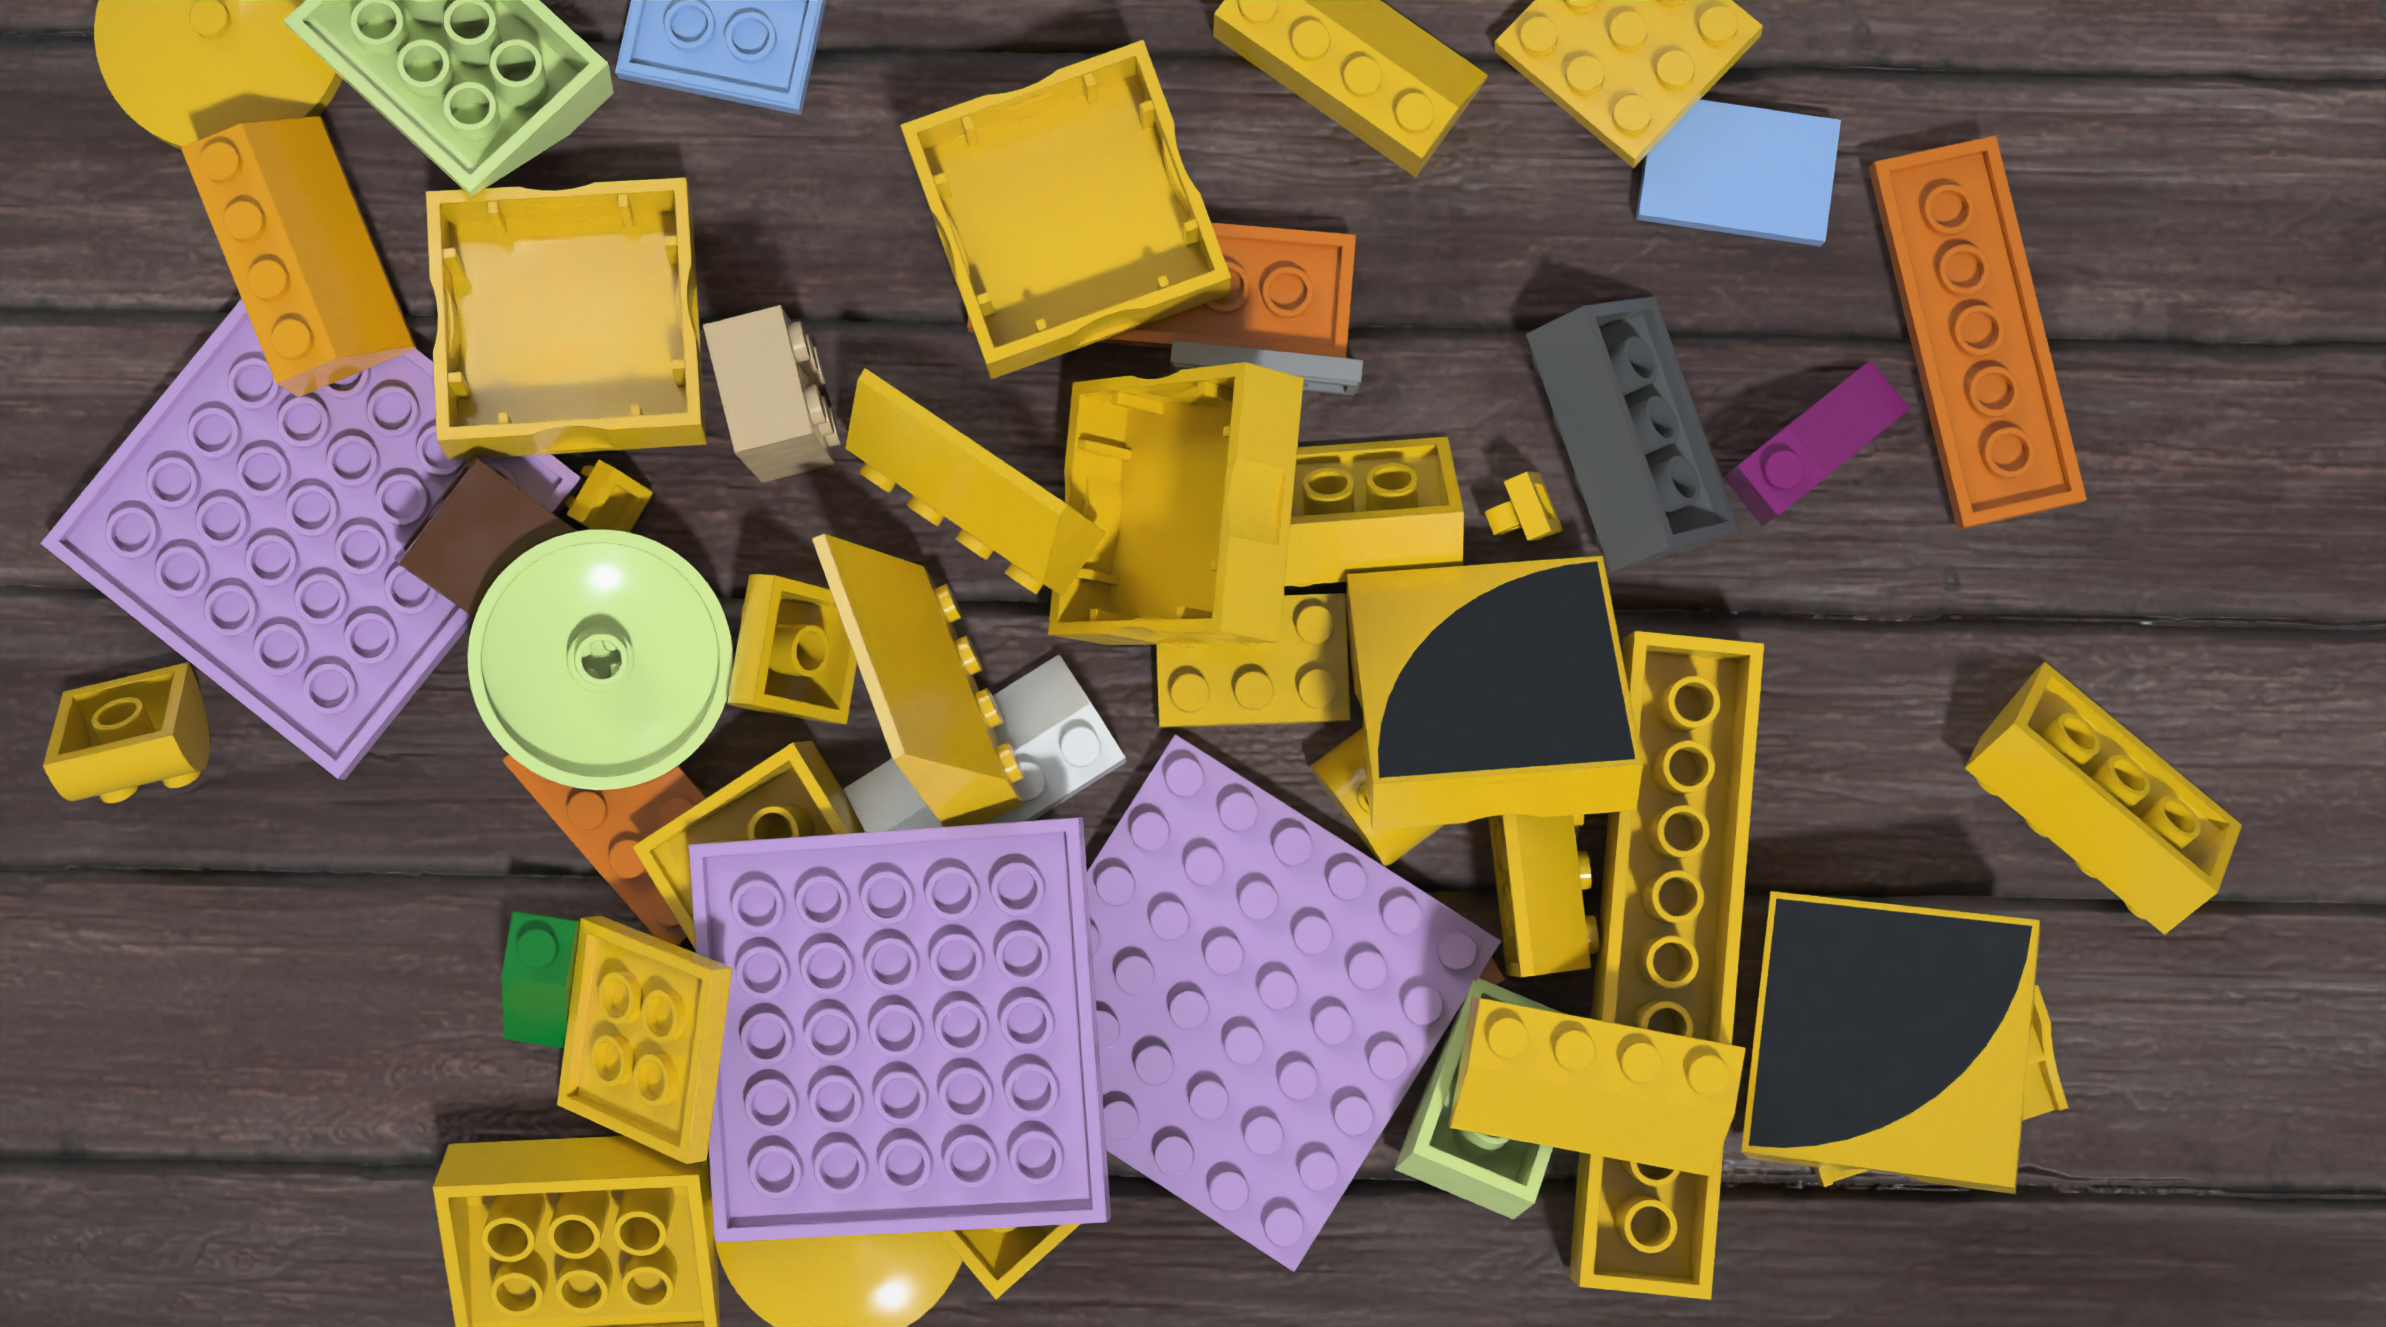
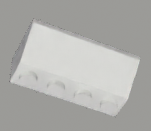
[843,654,1127,832]

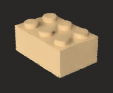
[703,305,841,483]

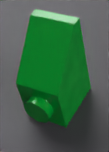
[501,911,580,1048]

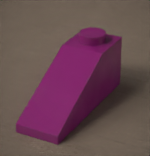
[1723,360,1910,526]

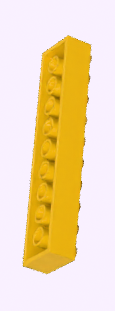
[1569,631,1764,1300]

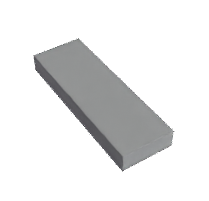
[1170,340,1363,396]

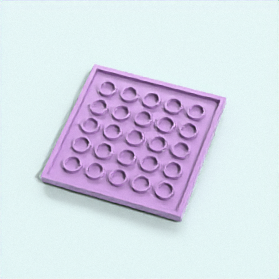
[40,299,586,780]
[1087,734,1501,1272]
[689,817,1111,1242]

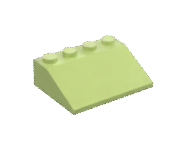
[283,0,614,197]

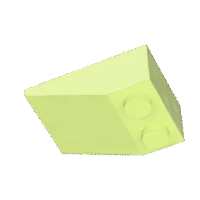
[1394,978,1564,1219]

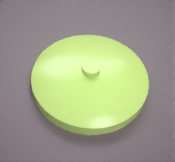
[467,529,733,790]

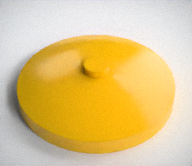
[94,0,343,149]
[713,1221,963,1327]

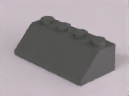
[1526,296,1739,573]

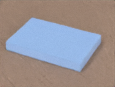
[615,0,827,115]
[1635,100,1841,247]

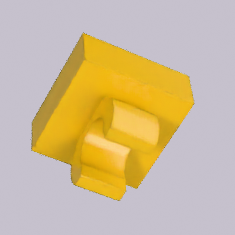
[565,460,653,533]
[1485,471,1564,541]

